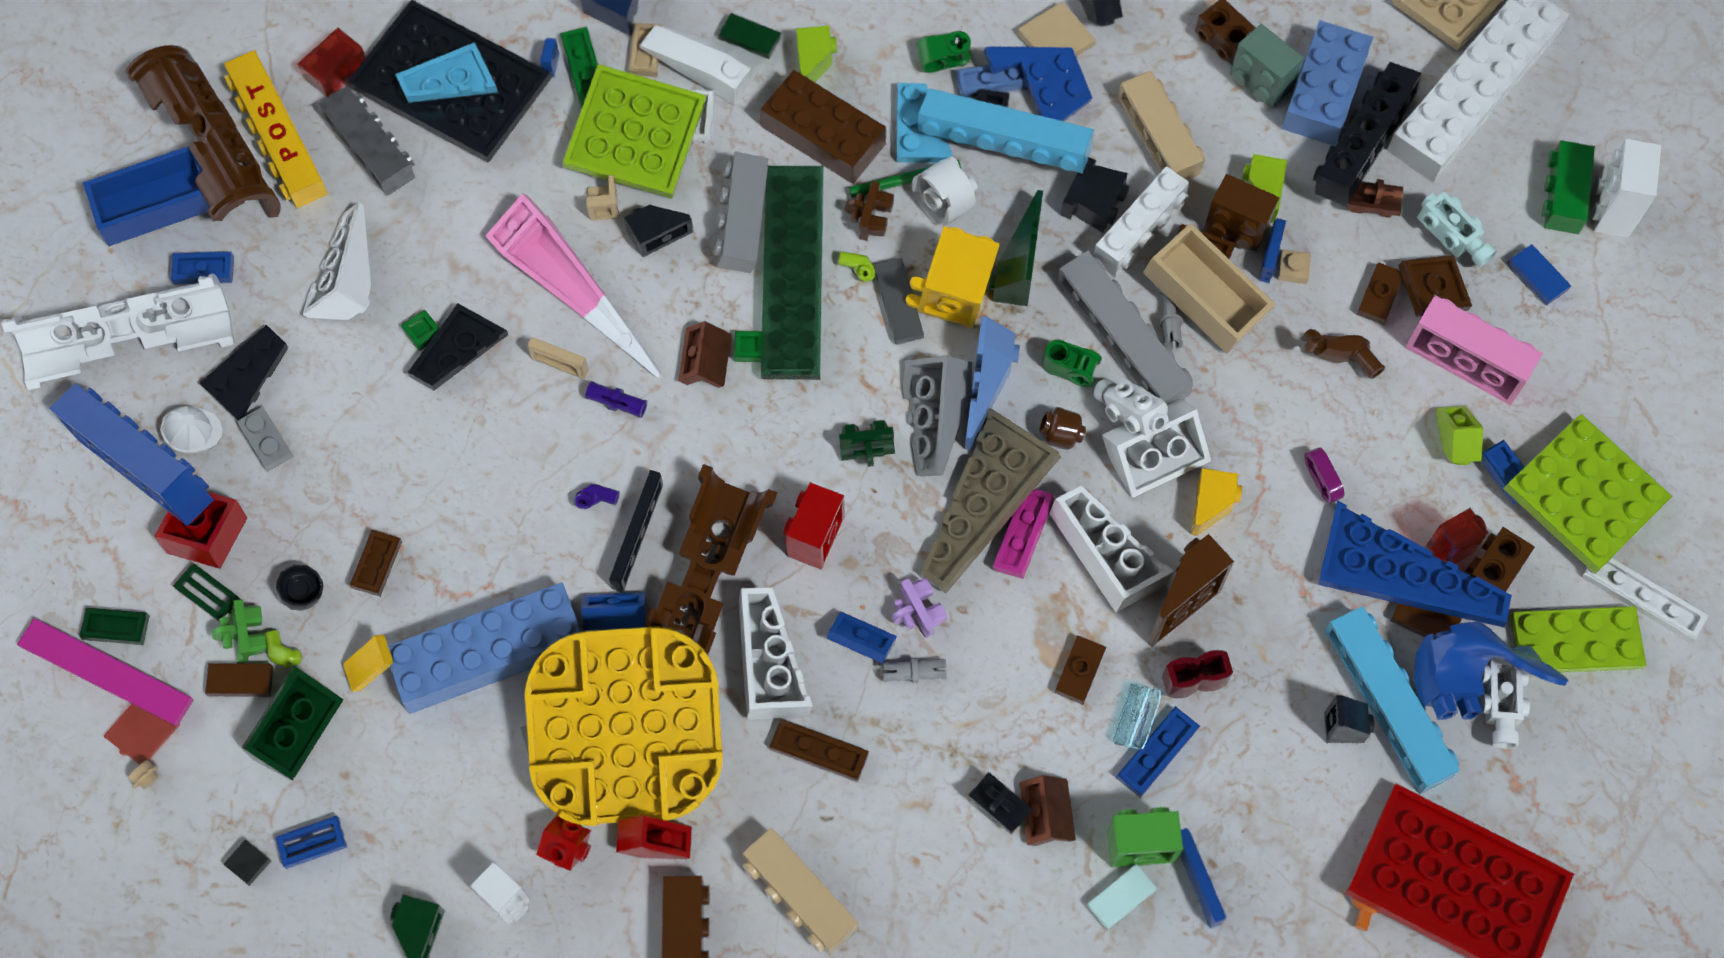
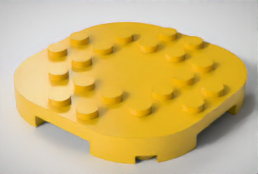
[525,627,723,826]

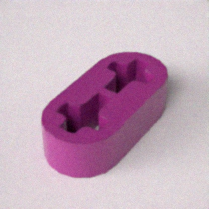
[1304,447,1345,504]

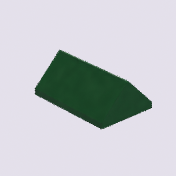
[241,666,344,781]

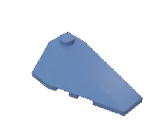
[965,316,1020,450]

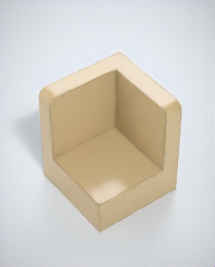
[586,175,619,221]

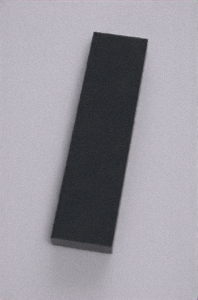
[609,470,663,592]

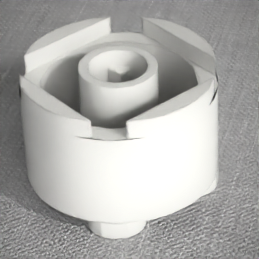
[912,156,978,226]

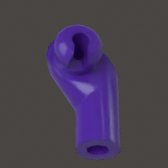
[574,484,620,509]

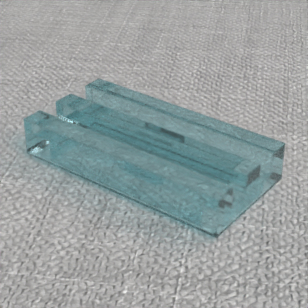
[1112,684,1163,750]

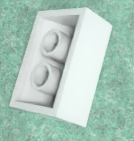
[1102,399,1212,498]

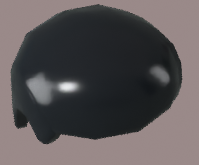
[275,565,324,611]

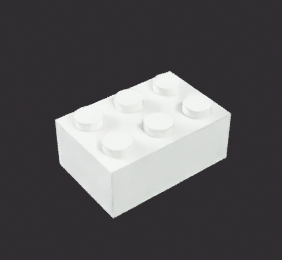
[1591,139,1661,238]

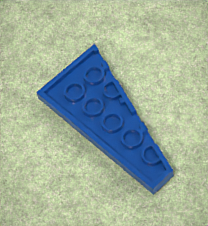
[1318,500,1512,628]

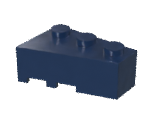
[581,0,639,36]

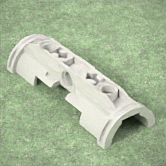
[1,274,234,390]

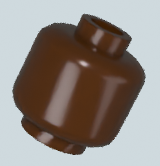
[1039,407,1086,450]

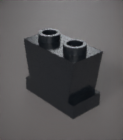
[1061,157,1130,233]

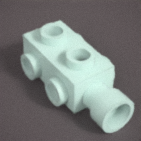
[1417,192,1497,268]

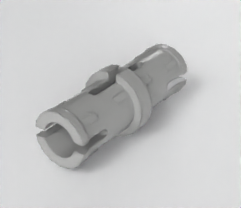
[883,658,947,683]

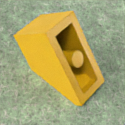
[1191,468,1242,536]

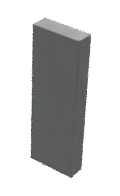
[874,258,924,345]

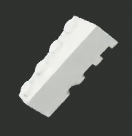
[1049,486,1174,612]
[738,587,813,720]

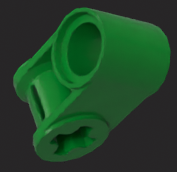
[916,31,971,73]
[1042,339,1102,387]

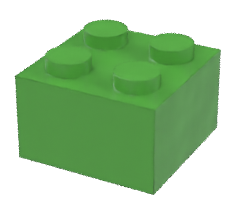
[1107,807,1183,868]

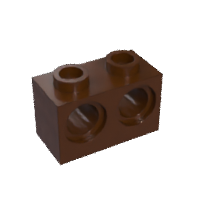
[1195,0,1256,65]
[1466,527,1535,592]

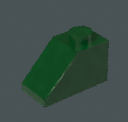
[390,894,445,958]

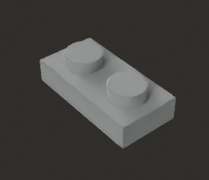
[236,406,294,472]

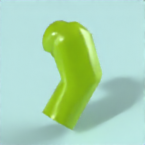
[838,251,876,282]
[264,630,302,668]

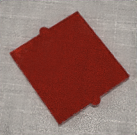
[103,704,181,765]

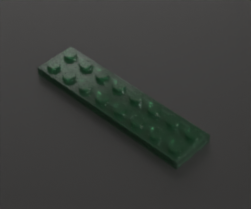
[761,166,824,380]

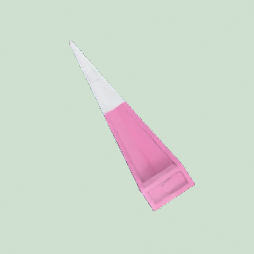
[485,194,663,378]

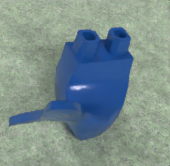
[1414,622,1569,720]

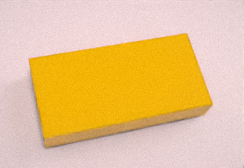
[343,635,393,692]

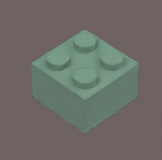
[1230,23,1304,108]

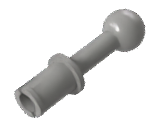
[1156,286,1183,350]

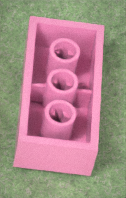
[1405,295,1543,405]

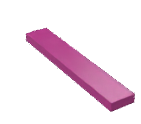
[17,618,194,727]

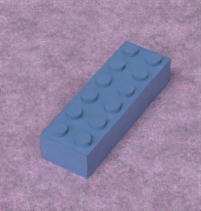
[388,582,581,714]

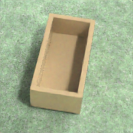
[1143,223,1276,354]

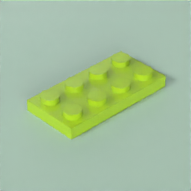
[1510,606,1647,673]

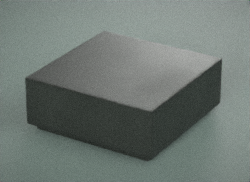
[223,839,271,886]

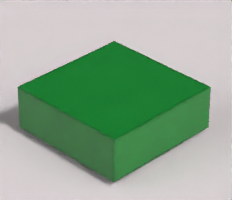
[401,310,439,351]
[734,331,765,362]

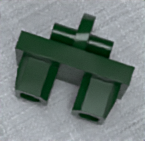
[839,420,895,467]

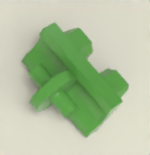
[212,600,266,664]

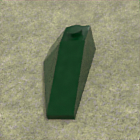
[989,190,1043,306]

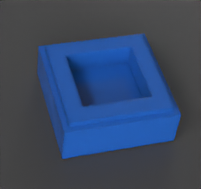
[540,38,560,78]

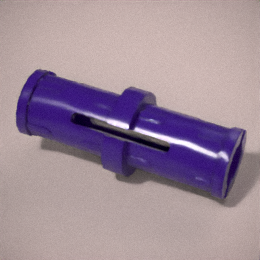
[585,381,648,418]

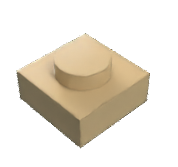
[1278,249,1311,284]

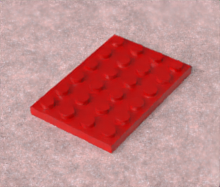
[1345,783,1575,958]

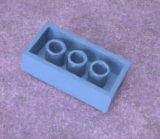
[1281,20,1373,146]

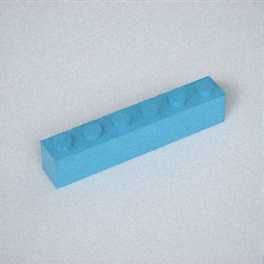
[918,88,1094,173]
[1325,606,1460,794]

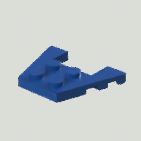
[984,46,1092,122]

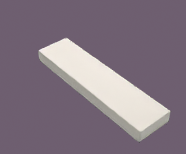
[1582,558,1709,643]

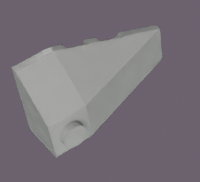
[903,355,972,477]

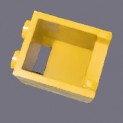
[905,226,1000,329]

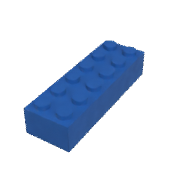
[49,383,214,526]

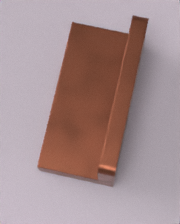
[678,321,731,388]
[1019,775,1076,846]

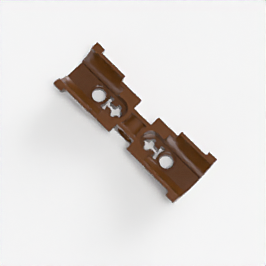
[125,45,281,222]
[645,464,778,655]

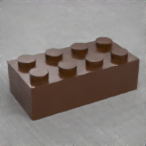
[760,70,886,184]

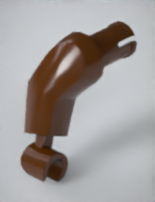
[1301,329,1386,379]

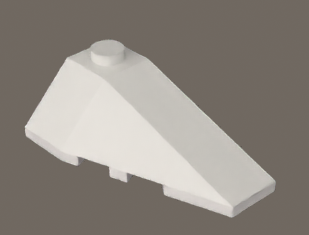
[640,25,764,105]
[303,202,371,320]

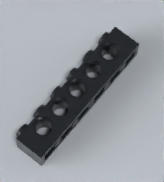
[1313,62,1422,206]

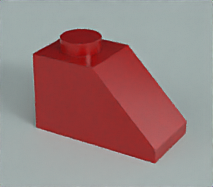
[616,815,692,859]

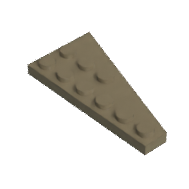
[921,408,1061,594]

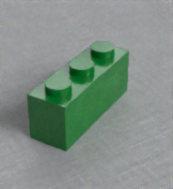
[1541,140,1595,235]

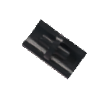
[968,772,1033,835]

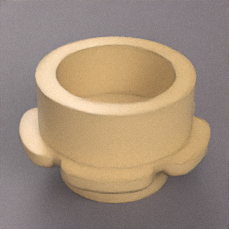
[128,760,159,789]

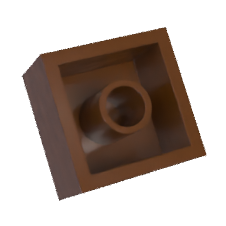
[1204,174,1280,252]

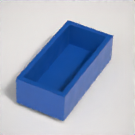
[83,146,210,246]

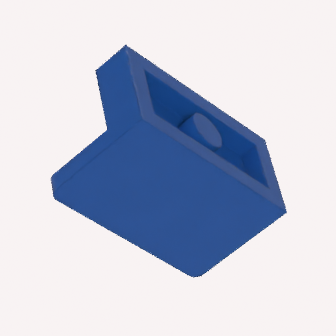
[581,592,646,632]

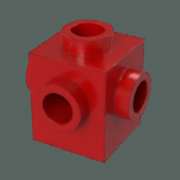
[536,814,591,871]

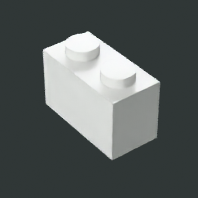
[470,862,530,925]

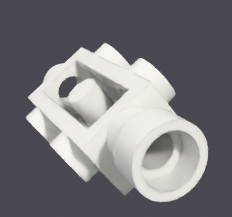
[1094,379,1169,436]
[1481,657,1530,749]

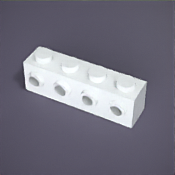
[1093,166,1190,277]

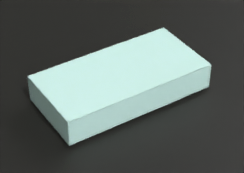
[1087,864,1158,931]

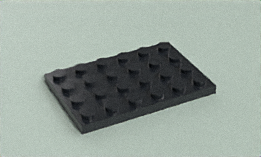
[347,0,552,163]

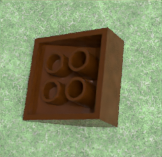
[1148,534,1234,647]

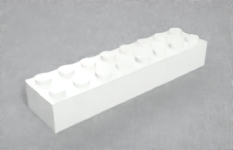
[1387,0,1569,183]

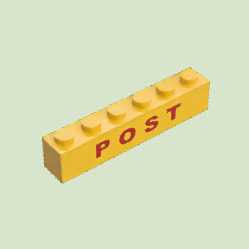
[224,50,328,209]

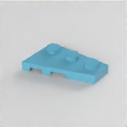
[396,42,498,102]
[897,83,953,163]

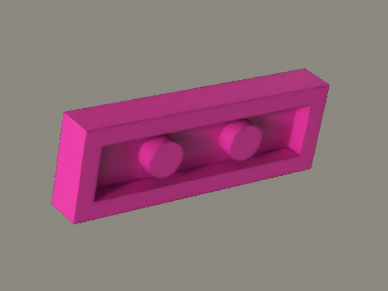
[993,489,1054,579]

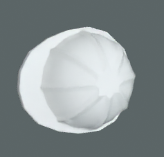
[160,406,223,454]

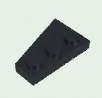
[408,303,508,391]
[199,325,288,421]

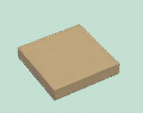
[1017,2,1096,57]

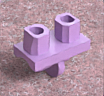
[891,578,947,638]

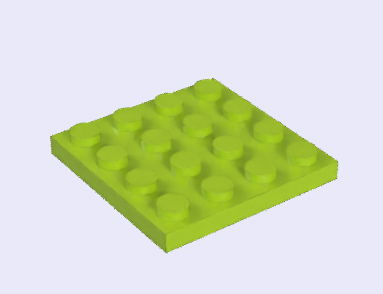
[562,64,706,199]
[1503,413,1673,574]

